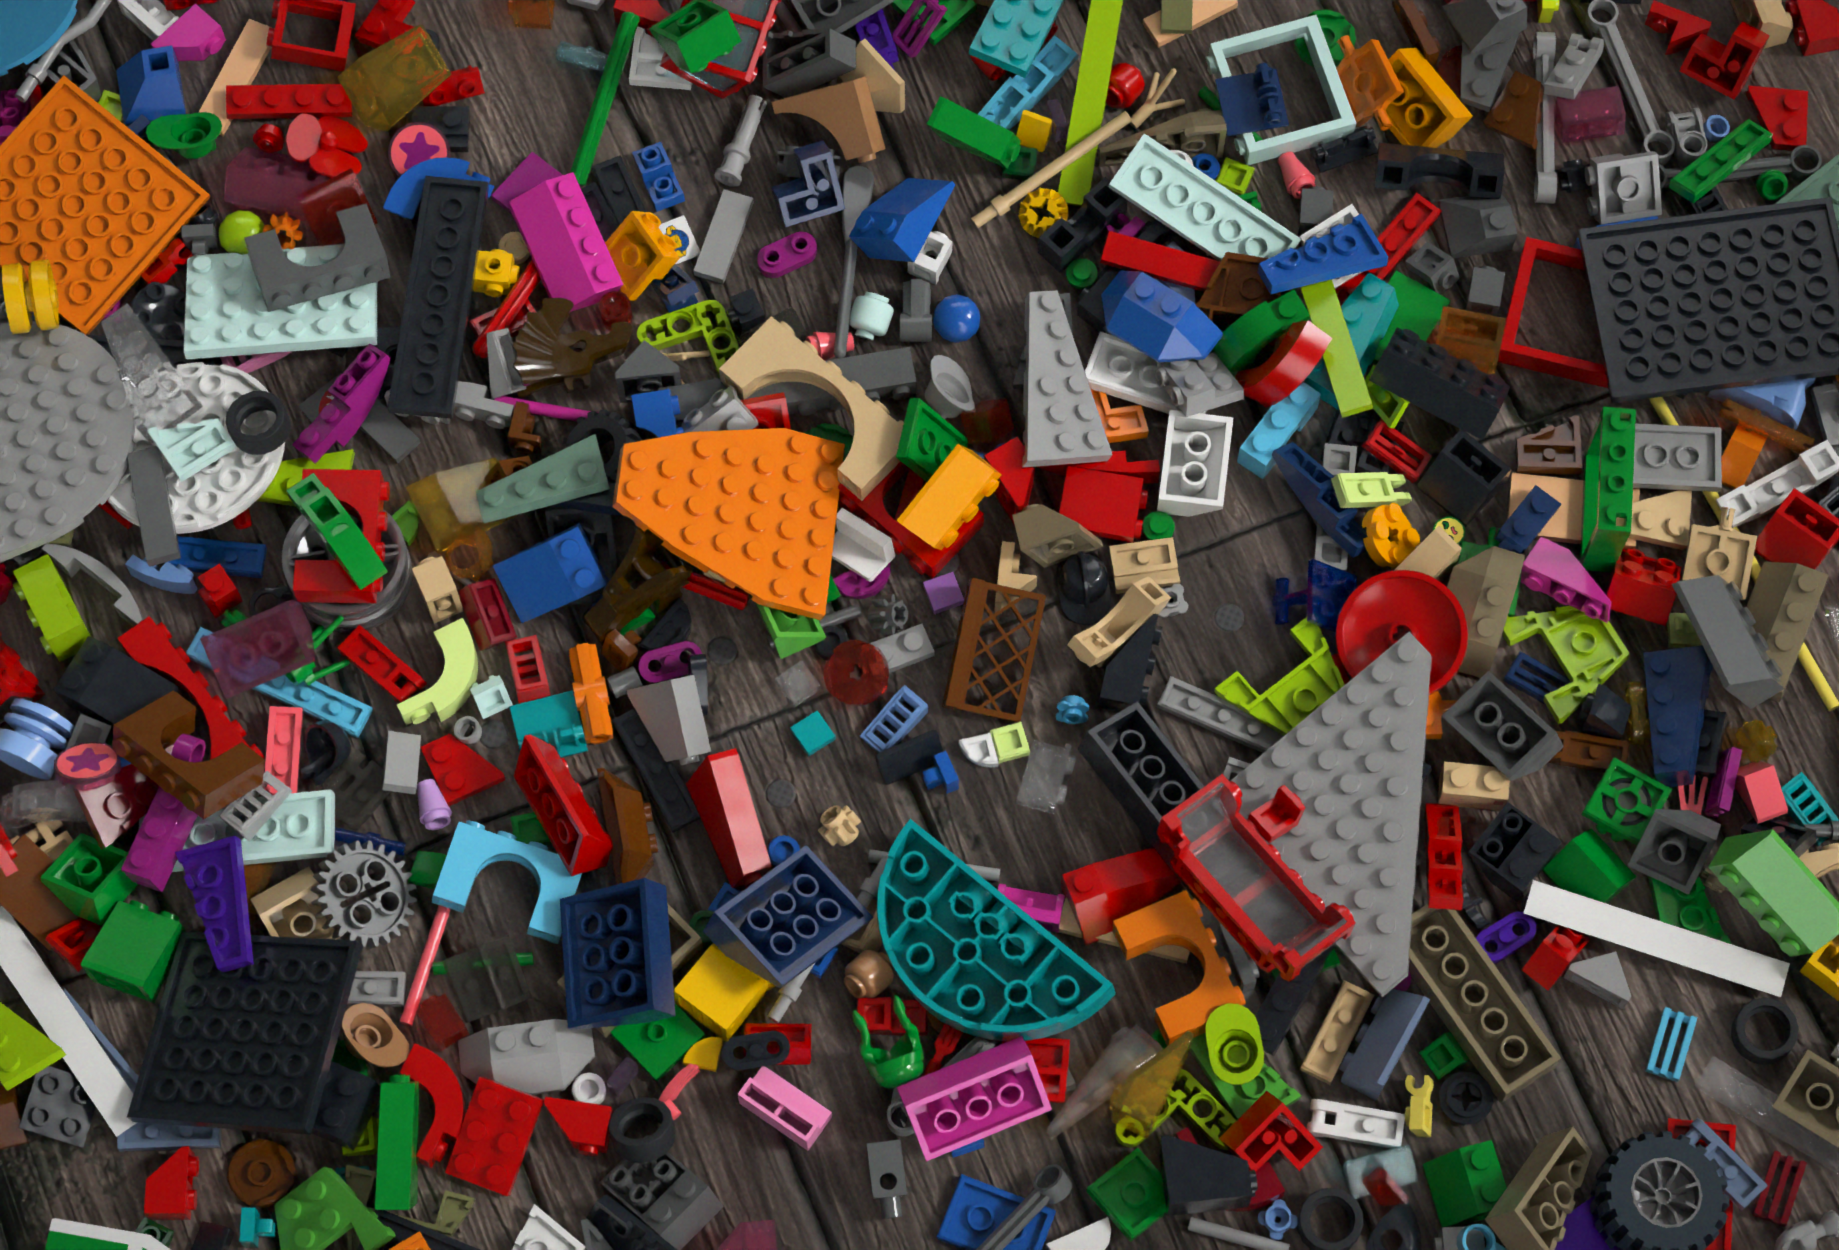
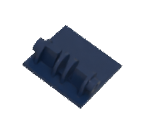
[1215,63,1289,137]

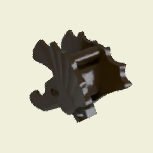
[512,298,633,399]
[582,529,693,646]

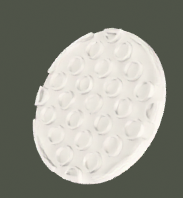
[107,362,285,534]

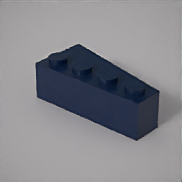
[1643,645,1713,787]

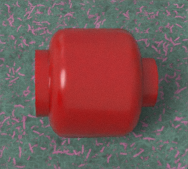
[1106,63,1145,109]

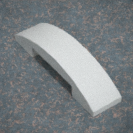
[1716,440,1839,528]

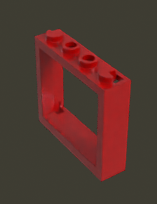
[1496,237,1608,388]

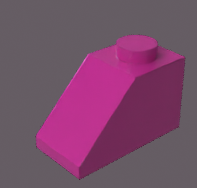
[151,4,226,61]

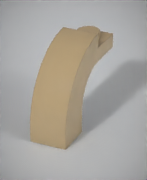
[1067,576,1171,668]

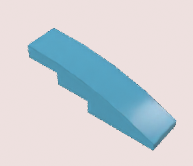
[978,35,1079,130]

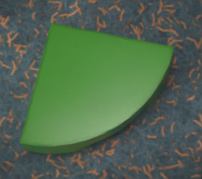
[392,500,419,546]

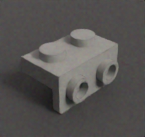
[682,385,759,433]

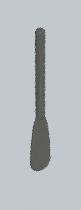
[834,166,874,359]

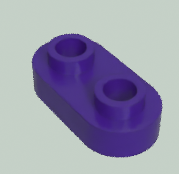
[1476,911,1536,964]

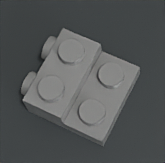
[1585,151,1662,224]
[1155,352,1244,417]

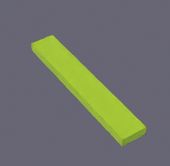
[1300,279,1373,418]

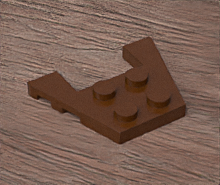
[1196,252,1293,354]

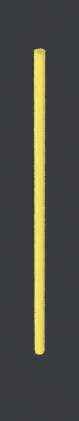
[1649,397,1839,712]

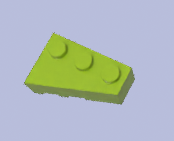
[13,554,91,662]

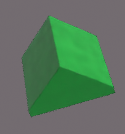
[1542,828,1637,904]

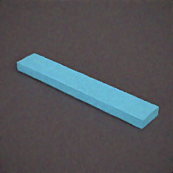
[186,627,373,738]

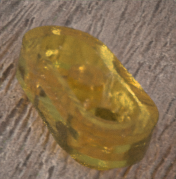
[1625,681,1651,746]

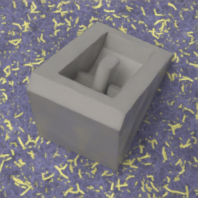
[1563,951,1631,1009]

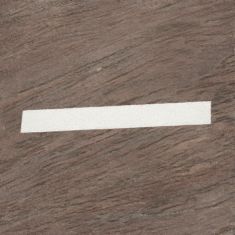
[1524,880,1790,997]
[0,906,138,1137]

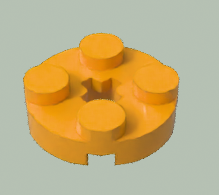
[1362,503,1420,569]

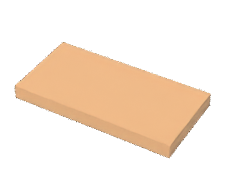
[1507,473,1640,549]

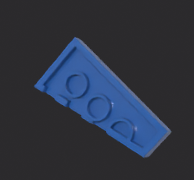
[1258,214,1388,294]

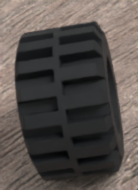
[562,410,647,484]

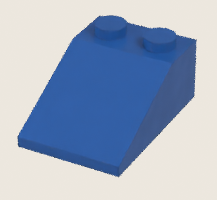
[849,178,955,262]
[492,523,609,623]

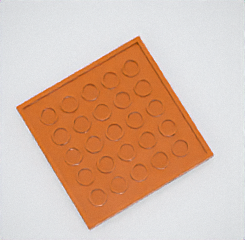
[0,75,210,335]

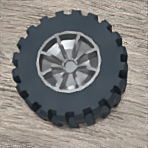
[1590,1131,1729,1250]

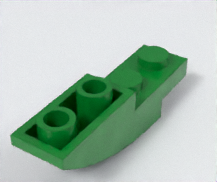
[286,473,388,590]

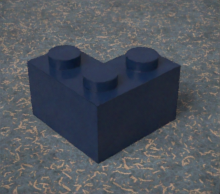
[771,140,845,227]

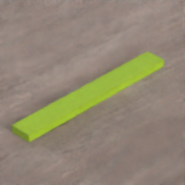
[1058,0,1123,207]

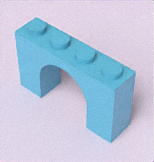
[432,820,582,944]

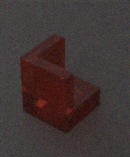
[961,399,1014,444]

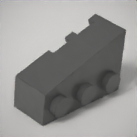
[763,28,856,98]
[18,40,101,102]

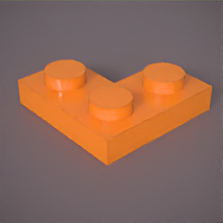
[1090,388,1149,443]

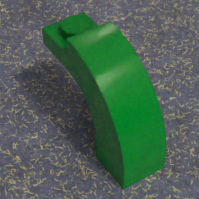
[1212,289,1310,377]

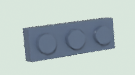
[117,1123,222,1152]

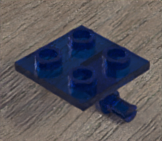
[1272,559,1357,632]

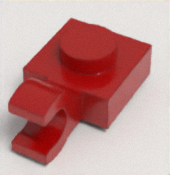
[140,238,194,284]

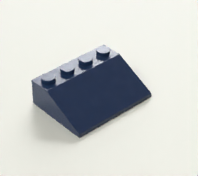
[703,845,873,989]
[560,878,676,1030]

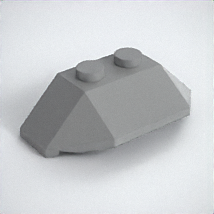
[458,1019,595,1095]

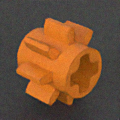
[263,212,303,250]

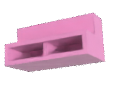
[738,1066,832,1151]

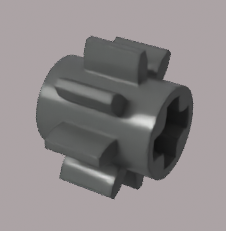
[868,594,908,635]

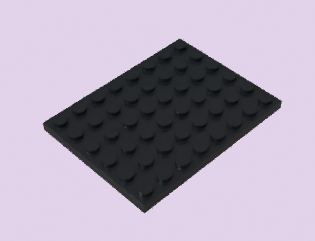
[1578,197,1839,403]

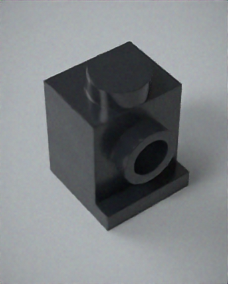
[726,288,765,341]

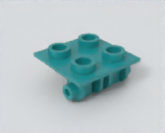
[509,690,588,758]

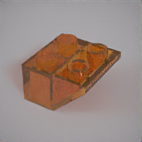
[1435,306,1506,374]

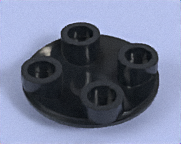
[130,282,186,340]

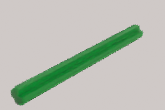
[570,12,640,186]

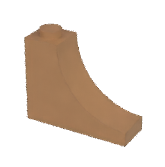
[771,76,886,163]

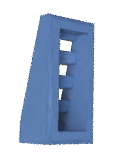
[860,685,928,753]

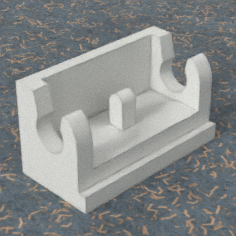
[117,0,179,41]

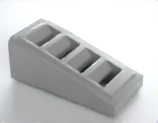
[487,328,526,399]
[219,771,292,841]

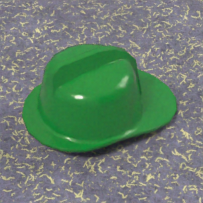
[146,112,222,159]

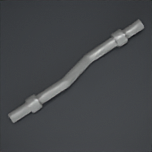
[15,0,112,103]
[767,857,887,1023]

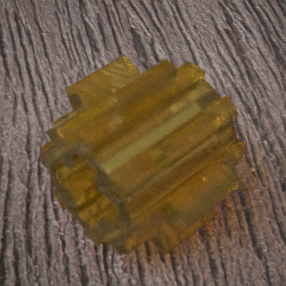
[1735,719,1777,763]

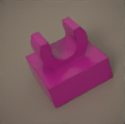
[1106,214,1145,238]

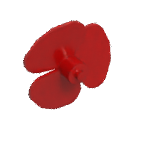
[285,113,368,178]

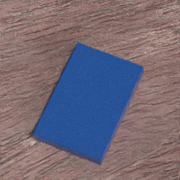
[937,1174,1056,1250]

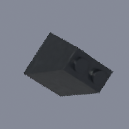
[1158,1135,1258,1216]

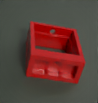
[266,0,356,72]

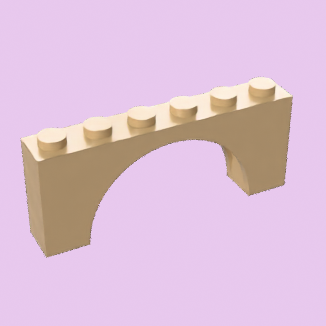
[719,316,904,501]

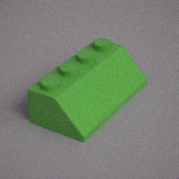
[1708,829,1839,957]

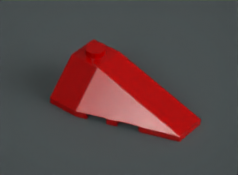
[1061,848,1181,946]

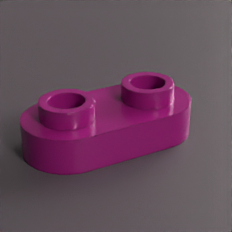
[757,232,817,278]
[638,640,702,683]

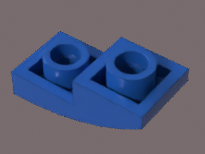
[632,142,685,212]

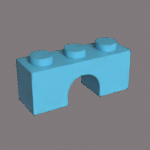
[1237,382,1321,479]

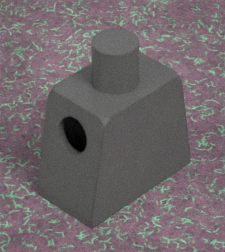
[866,1139,907,1219]

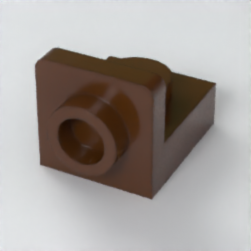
[508,401,543,455]

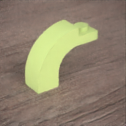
[397,618,478,726]

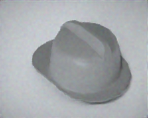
[924,355,975,419]

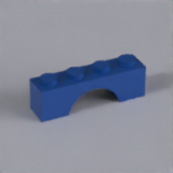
[631,389,684,437]

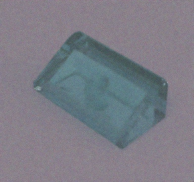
[1343,1145,1418,1198]

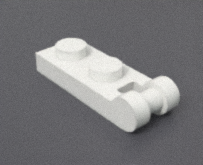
[1307,1099,1405,1150]

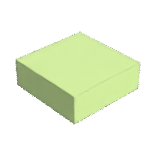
[990,722,1030,763]

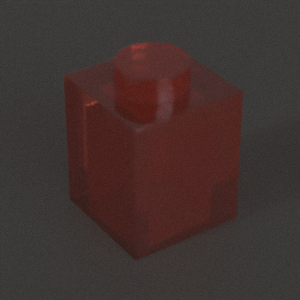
[416,993,469,1052]

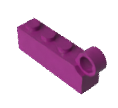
[121,734,206,892]

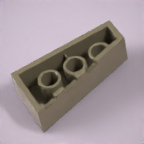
[1485,1127,1592,1250]

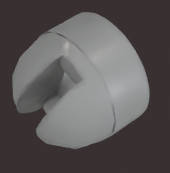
[454,716,482,745]

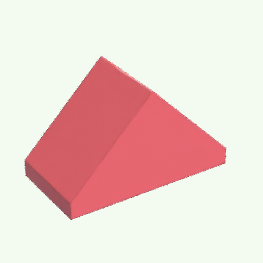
[1735,760,1788,824]

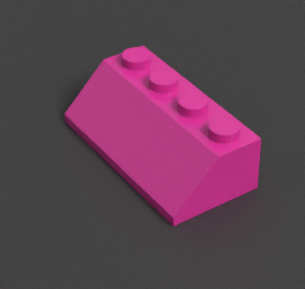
[508,172,624,312]
[896,1036,1052,1161]

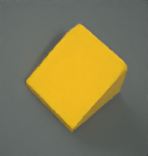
[1016,110,1052,152]

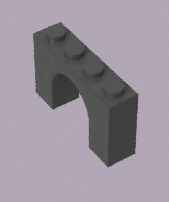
[244,204,391,312]

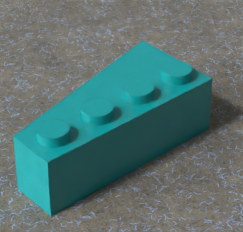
[1303,272,1399,410]

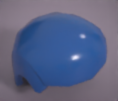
[933,294,980,343]

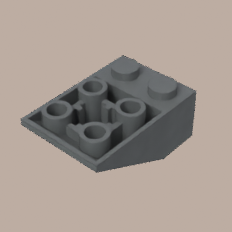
[599,1135,724,1250]

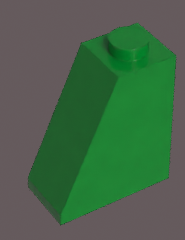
[927,96,1021,169]

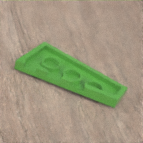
[1184,1033,1302,1120]

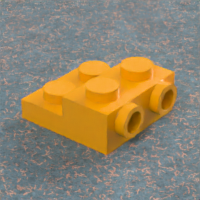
[605,211,680,301]

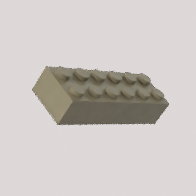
[1408,904,1561,1103]

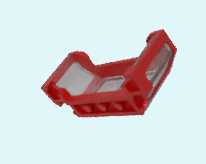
[1157,774,1356,982]

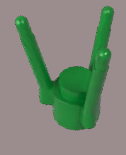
[281,616,350,686]

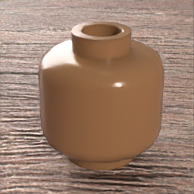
[844,950,894,998]

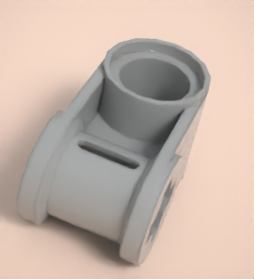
[1665,108,1708,168]

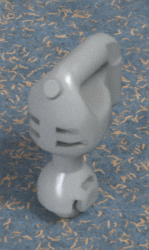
[1774,1210,1839,1250]

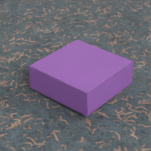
[923,572,964,614]

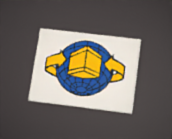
[658,215,700,264]

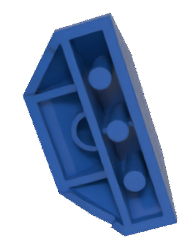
[1101,271,1223,362]

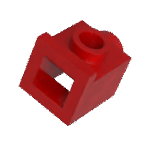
[198,563,243,619]

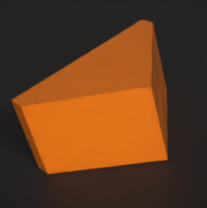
[1721,424,1767,490]

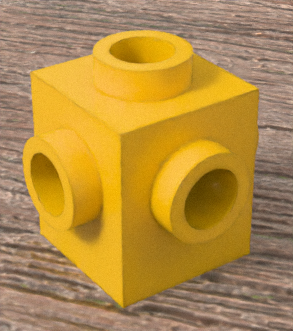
[473,249,520,297]

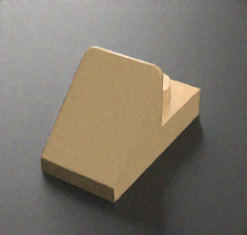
[995,541,1037,612]

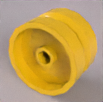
[2,259,59,334]

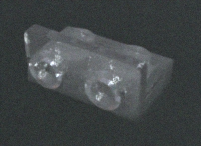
[1016,740,1077,814]

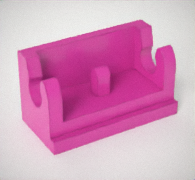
[998,883,1065,933]

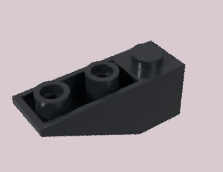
[1099,614,1163,712]

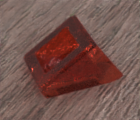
[1362,1166,1409,1206]

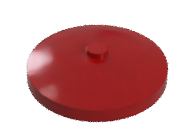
[1336,570,1468,695]

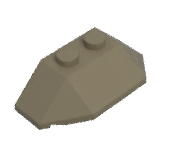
[1447,546,1525,678]

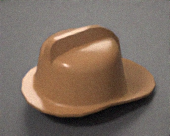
[342,1003,409,1067]

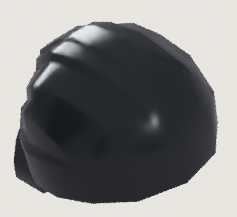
[301,720,352,786]

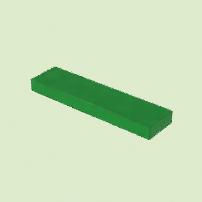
[1669,119,1773,204]

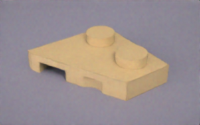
[1624,490,1692,550]

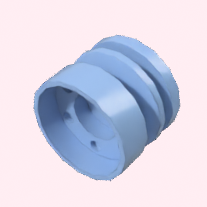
[0,698,75,780]

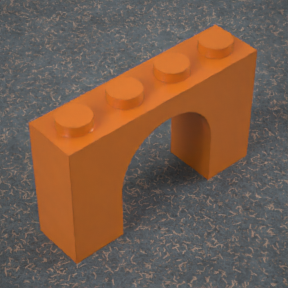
[1113,890,1246,1048]

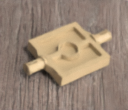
[1681,507,1757,600]

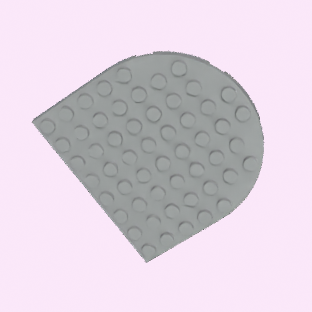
[0,321,137,563]

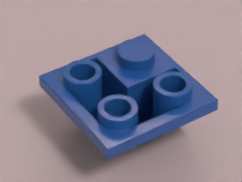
[116,45,186,127]

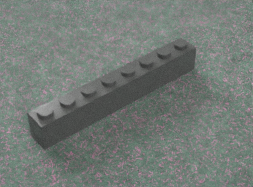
[658,347,917,428]

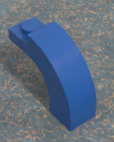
[383,157,494,221]

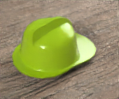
[1205,1003,1264,1085]

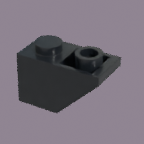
[1578,684,1631,740]

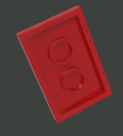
[445,1076,544,1196]

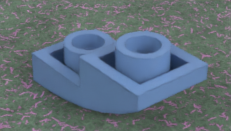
[125,554,198,594]

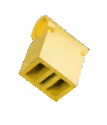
[674,943,775,1042]

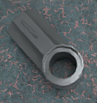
[900,279,932,342]

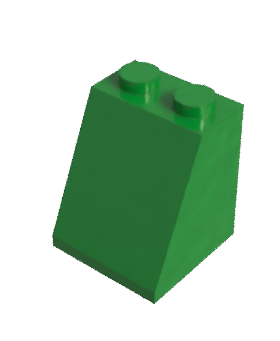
[81,900,186,1004]

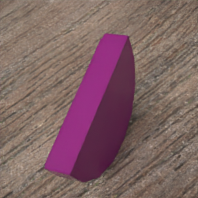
[833,562,891,599]

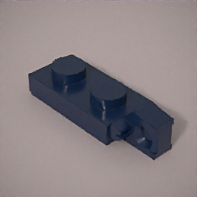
[1495,485,1561,554]

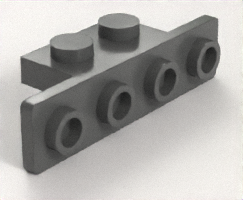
[1200,904,1261,1016]

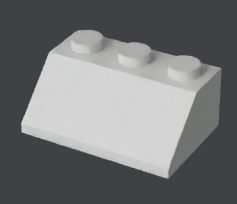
[1157,410,1233,517]

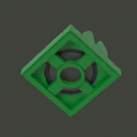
[1581,757,1672,845]

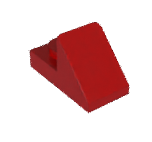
[1644,0,1712,55]

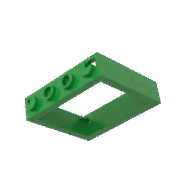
[1580,407,1636,573]

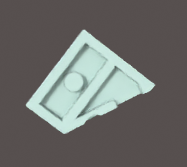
[147,418,236,482]

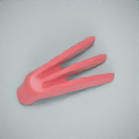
[1678,775,1708,815]
[659,1063,700,1121]

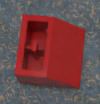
[1754,488,1839,570]
[1605,548,1682,626]

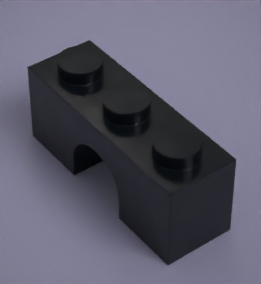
[1038,177,1128,273]

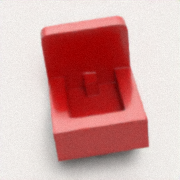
[1248,785,1305,844]

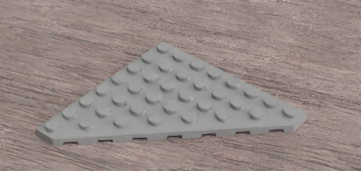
[1212,631,1432,997]

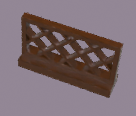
[942,577,1046,723]

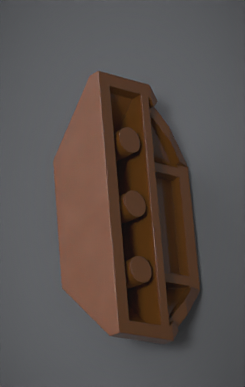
[597,768,659,885]

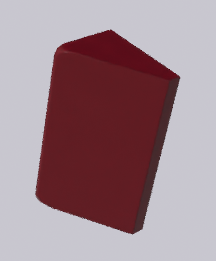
[458,578,517,651]

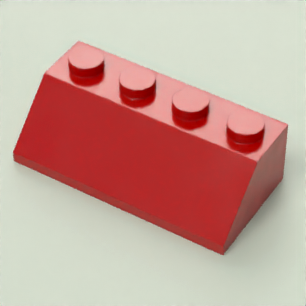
[513,734,613,876]

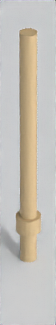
[971,111,1132,228]

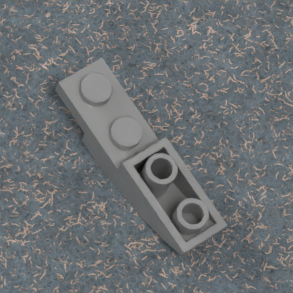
[384,381,515,429]

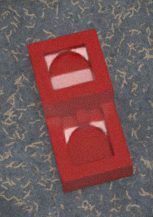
[857,997,928,1036]

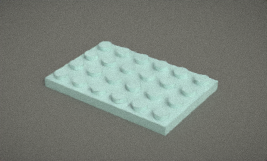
[184,244,377,359]

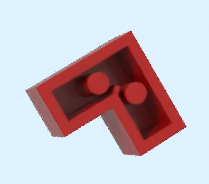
[1679,21,1770,100]
[1219,1091,1323,1172]

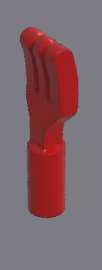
[920,1024,964,1078]

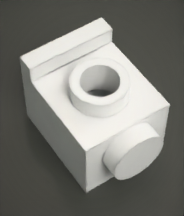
[908,231,952,285]

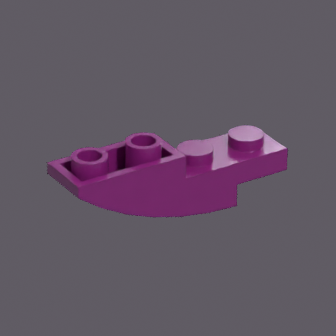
[292,344,390,464]

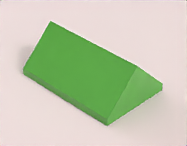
[751,595,826,659]

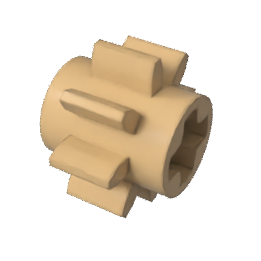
[818,805,861,846]

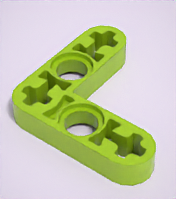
[637,300,739,378]
[1115,1069,1237,1150]

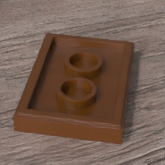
[0,833,80,951]

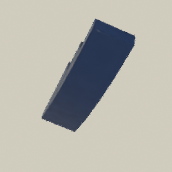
[1272,442,1368,558]

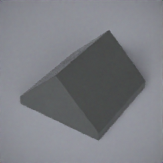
[615,340,682,403]

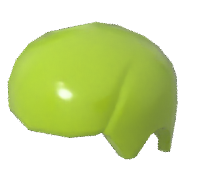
[219,210,265,255]

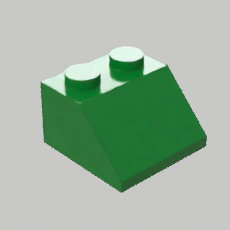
[649,0,742,74]
[40,833,138,926]
[1422,1140,1507,1229]

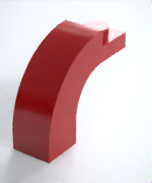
[1235,320,1332,407]
[399,1043,467,1169]

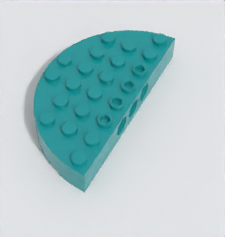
[877,819,1116,1041]

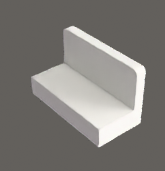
[832,508,895,582]

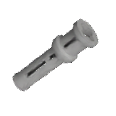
[714,95,767,187]

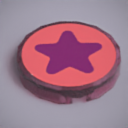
[388,122,451,177]
[54,742,122,790]

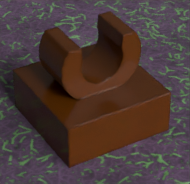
[601,629,641,672]

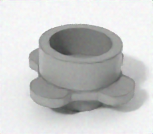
[1159,583,1188,618]

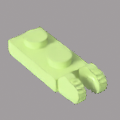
[1331,472,1412,508]

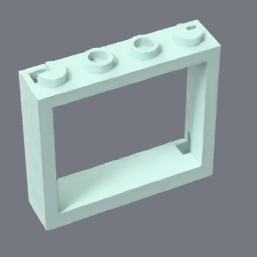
[1205,15,1356,165]

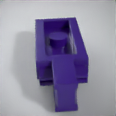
[855,8,899,72]

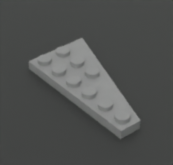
[1022,290,1113,468]

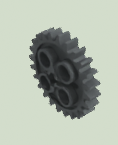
[311,840,417,949]

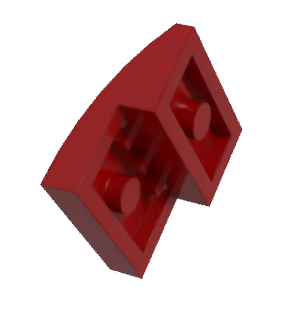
[1002,1038,1070,1103]

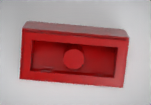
[743,1023,812,1065]

